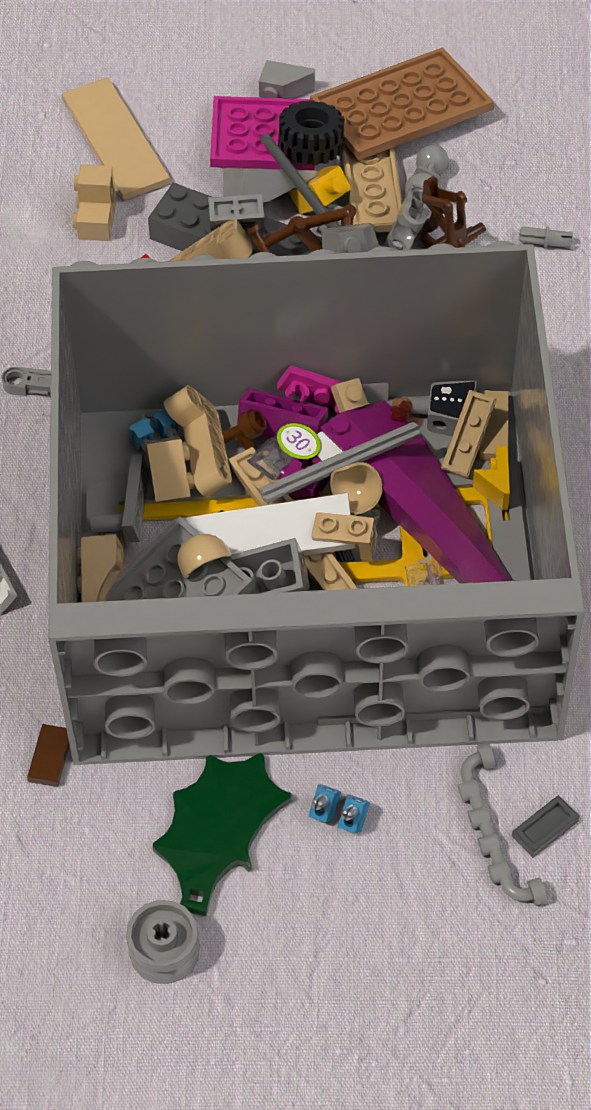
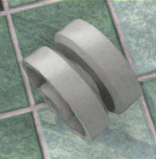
[126,900,200,984]

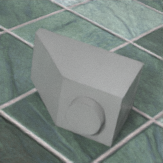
[258,60,316,99]

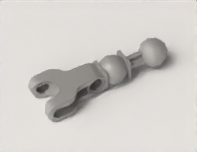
[384,144,449,251]

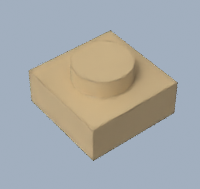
[330,378,368,413]

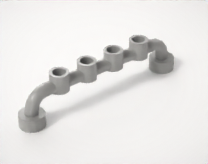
[458,742,548,906]

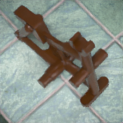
[417,175,486,249]
[247,204,356,253]

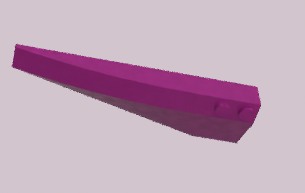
[320,400,512,583]

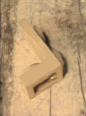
[312,512,377,561]

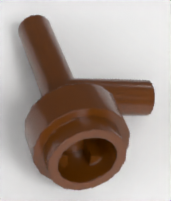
[222,409,267,452]

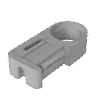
[1,367,51,398]

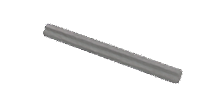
[260,422,421,503]

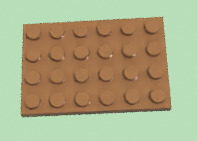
[310,47,494,160]

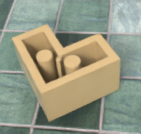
[72,164,116,241]
[144,437,194,502]

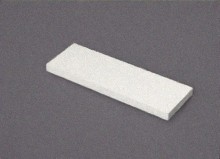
[174,493,355,556]

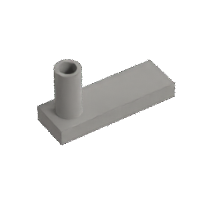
[91,454,149,542]

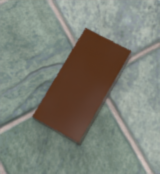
[27,724,70,787]

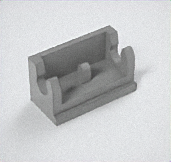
[208,194,264,229]

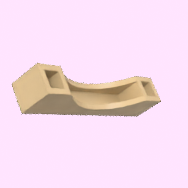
[76,534,122,602]

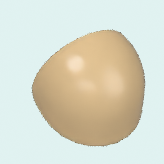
[330,462,382,515]
[177,534,232,579]

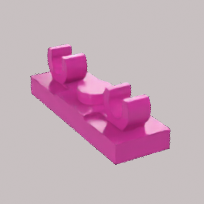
[277,365,365,414]

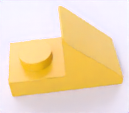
[473,446,510,510]

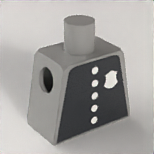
[411,380,477,436]

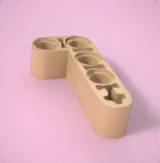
[168,218,253,261]
[164,385,232,497]

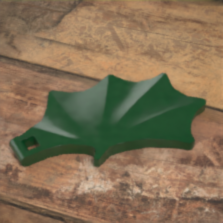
[153,753,292,916]

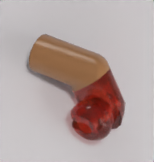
[390,397,412,423]

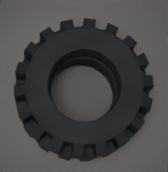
[278,100,345,166]

